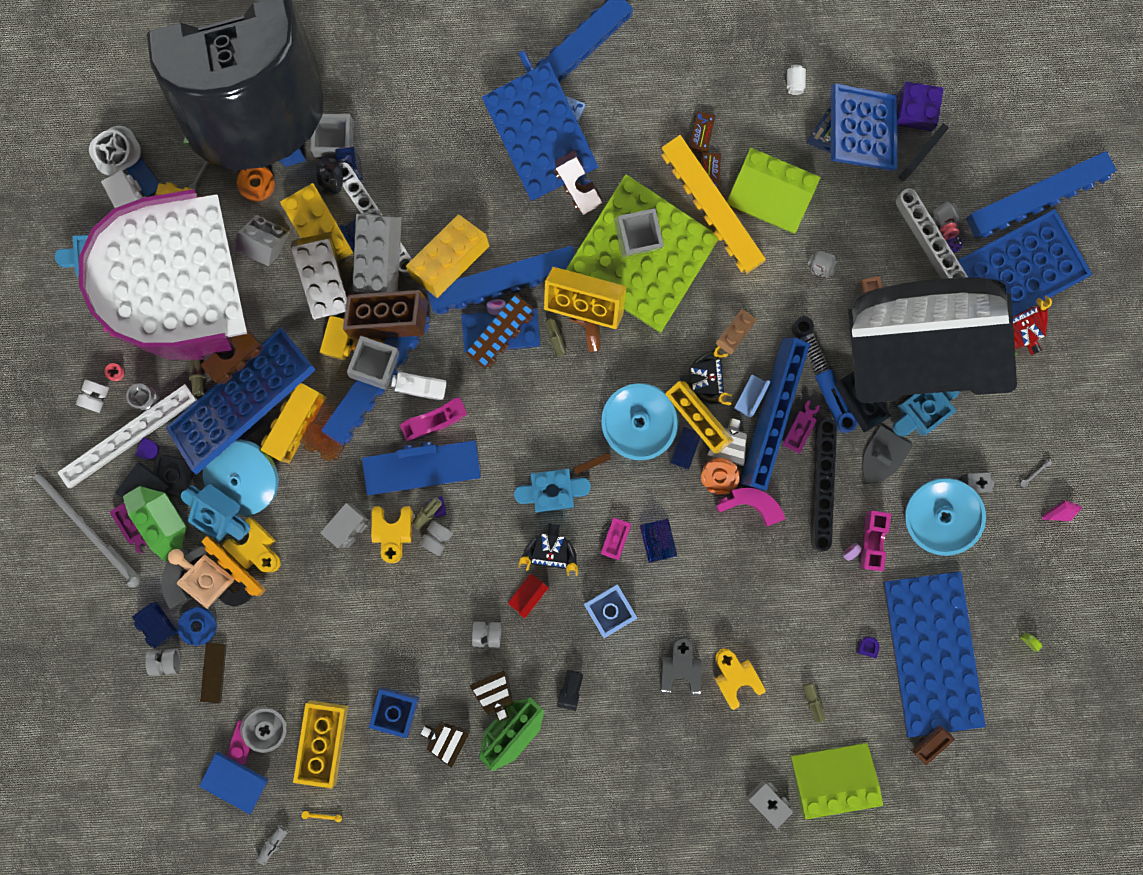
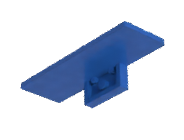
[362,441,481,495]

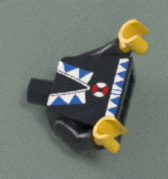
[679,346,732,406]
[518,523,578,576]

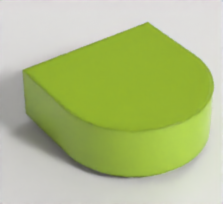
[1019,633,1042,652]

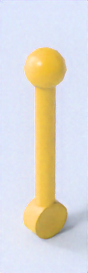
[301,811,342,822]

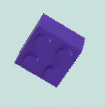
[897,82,944,131]

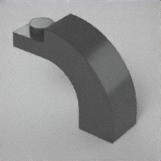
[161,544,209,609]

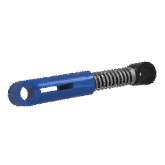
[792,316,858,433]

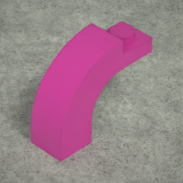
[400,397,467,442]
[715,488,786,527]

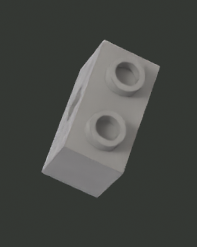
[746,780,793,829]

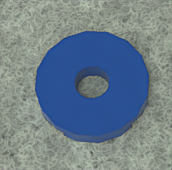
[177,607,218,646]

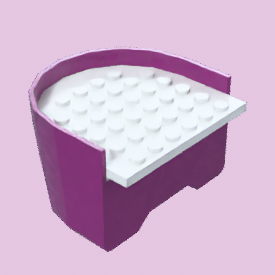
[79,189,247,360]

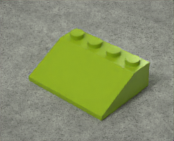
[727,148,821,234]
[791,743,883,820]

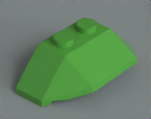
[123,486,187,561]
[479,697,544,771]

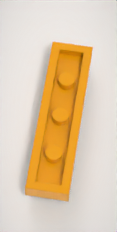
[201,536,266,596]

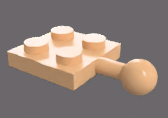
[168,549,234,609]

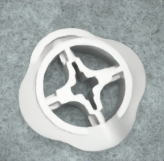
[89,126,141,176]

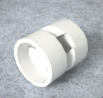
[75,379,109,413]

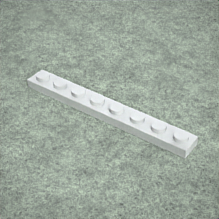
[57,384,197,488]

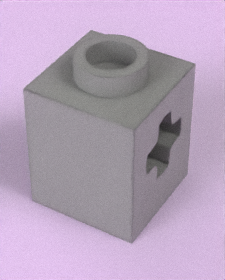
[962,472,994,493]

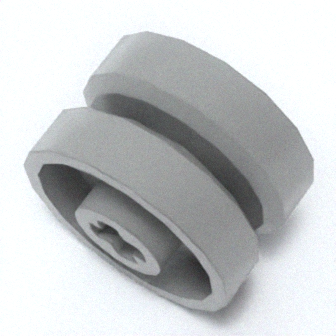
[240,706,286,753]

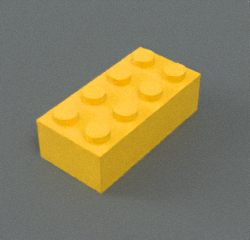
[280,183,354,261]
[406,214,489,298]
[544,267,626,329]
[261,383,326,464]
[293,700,349,789]

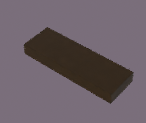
[200,643,227,703]

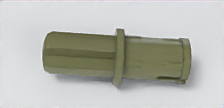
[545,318,567,357]
[189,359,205,397]
[412,497,442,529]
[802,683,825,723]

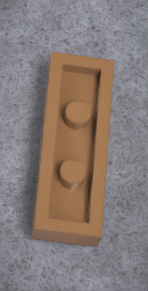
[715,309,757,355]

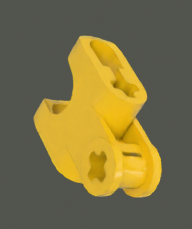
[371,506,413,563]
[222,517,281,573]
[714,648,765,710]

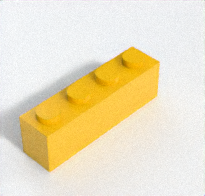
[665,381,734,453]

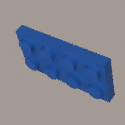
[461,308,540,353]

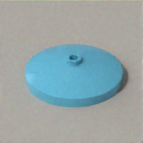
[601,383,679,460]
[203,439,279,516]
[905,478,986,556]

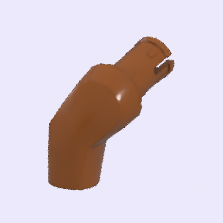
[569,317,600,352]

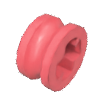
[940,222,960,240]
[104,363,125,381]

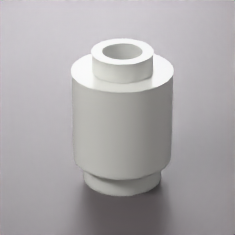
[787,65,806,95]

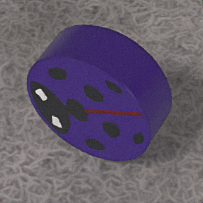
[945,235,963,254]

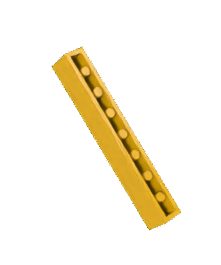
[661,135,766,275]

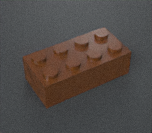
[343,290,428,340]

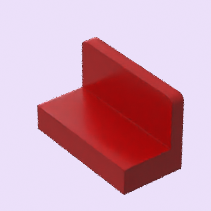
[508,574,549,619]

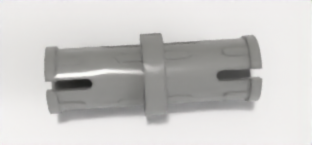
[255,825,289,865]

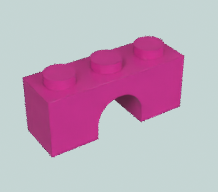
[859,511,891,572]

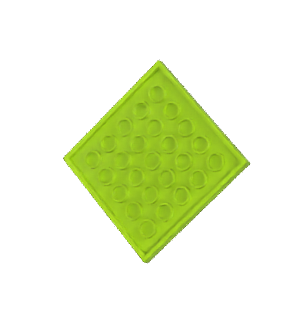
[565,174,719,333]

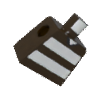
[470,671,514,722]
[420,722,470,768]

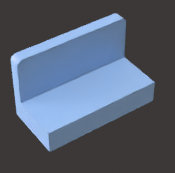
[734,375,771,417]

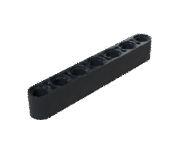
[811,418,837,551]

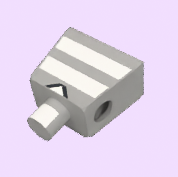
[706,418,747,466]

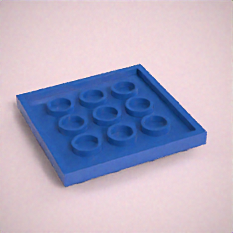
[831,83,897,171]

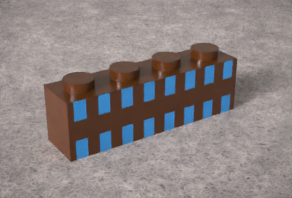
[466,294,534,370]

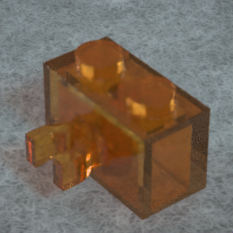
[300,422,346,462]

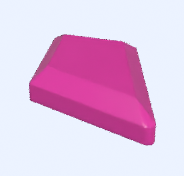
[1041,500,1082,522]

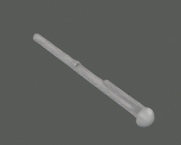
[34,473,141,588]

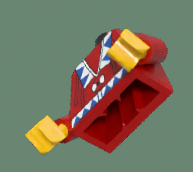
[1013,296,1052,355]

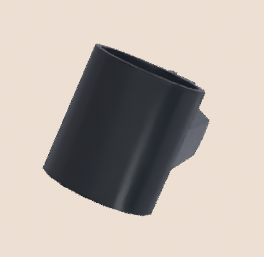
[557,670,583,711]

